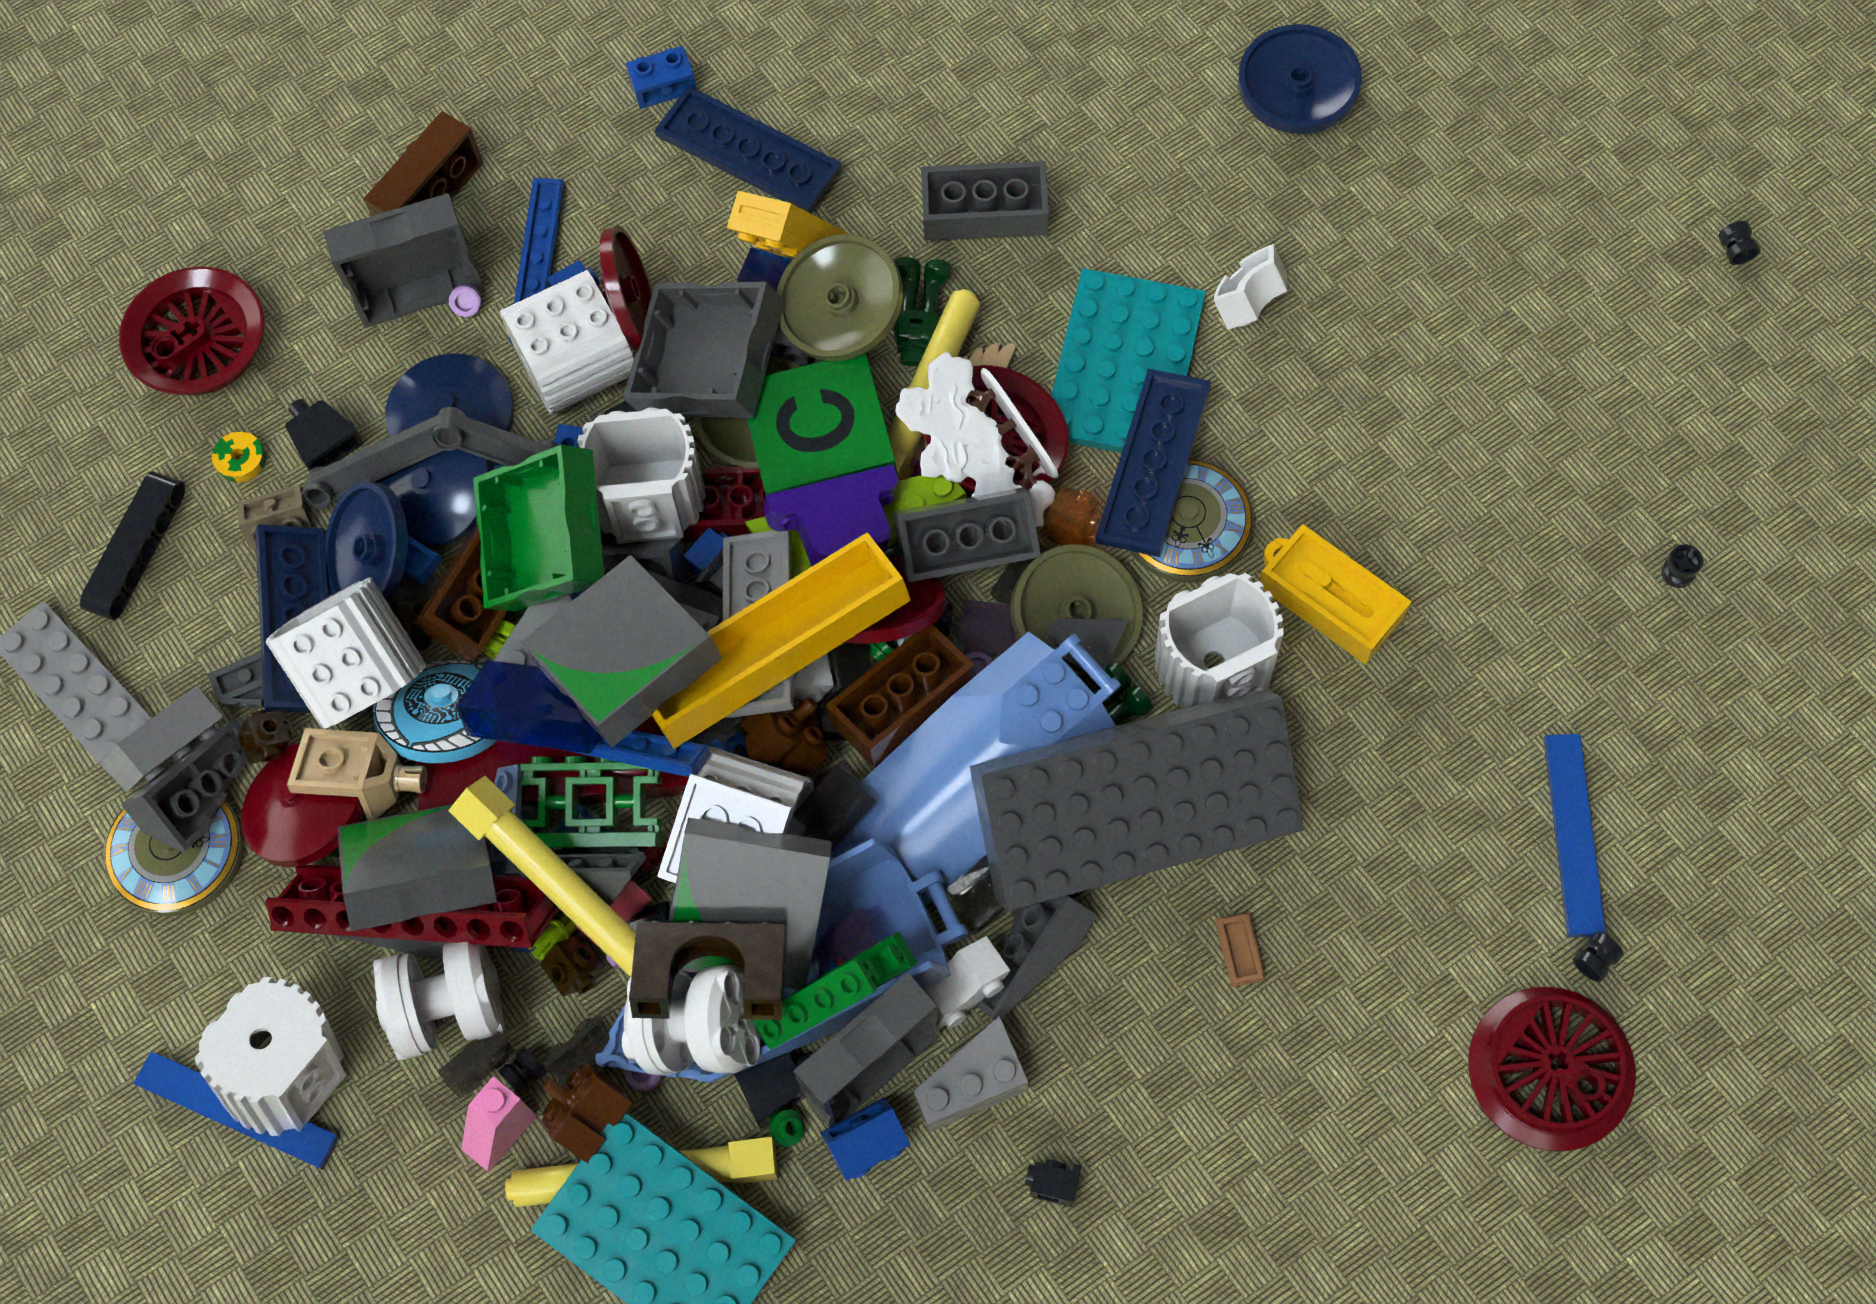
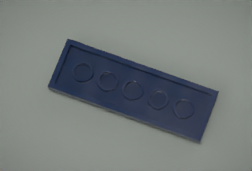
[655,86,842,213]
[1095,369,1211,557]
[255,524,328,713]

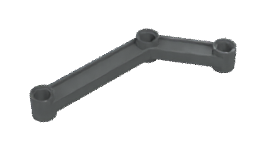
[301,407,558,510]

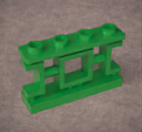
[521,756,664,848]
[752,931,918,1050]

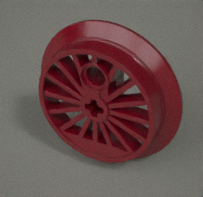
[119,267,264,395]
[924,365,1069,494]
[1468,987,1636,1152]

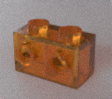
[1047,484,1101,547]

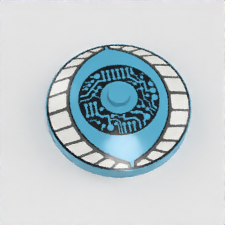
[373,659,512,763]

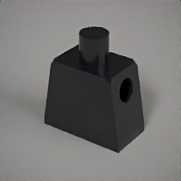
[285,399,364,471]
[734,1051,813,1129]

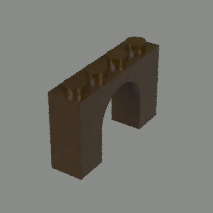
[629,921,786,1020]

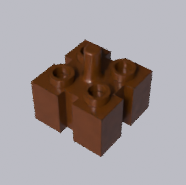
[739,697,828,776]
[541,1062,633,1164]

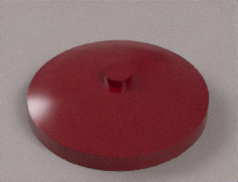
[600,225,652,352]
[846,568,946,644]
[241,742,364,867]

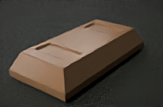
[1214,912,1266,987]

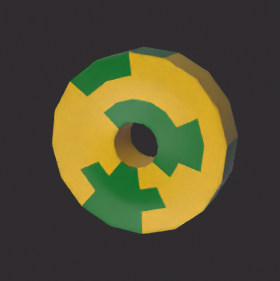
[212,431,266,483]

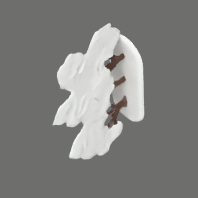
[895,352,1059,527]

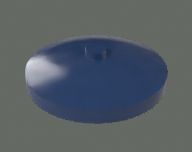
[1238,24,1362,134]
[385,353,514,437]
[374,417,494,548]
[325,482,408,603]

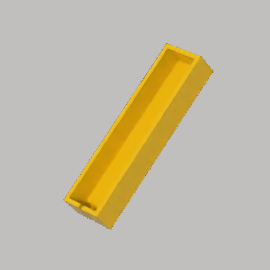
[652,532,911,749]

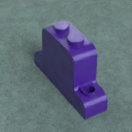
[763,464,898,566]

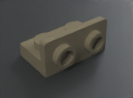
[237,484,312,549]

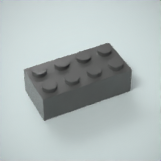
[921,161,1049,240]
[892,487,1041,582]

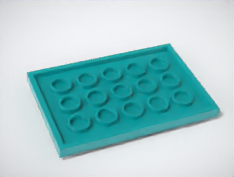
[1051,268,1206,453]
[530,1112,797,1304]

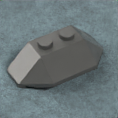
[505,847,646,906]

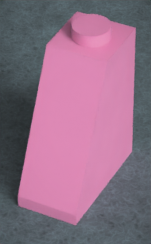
[461,1076,537,1172]

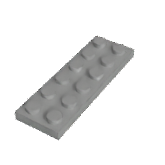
[723,530,794,718]
[0,601,151,780]

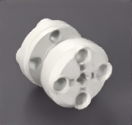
[373,942,505,1061]
[622,965,761,1075]

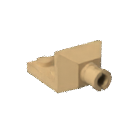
[287,728,428,820]

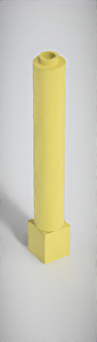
[888,289,980,481]
[448,776,636,977]
[505,1137,778,1207]

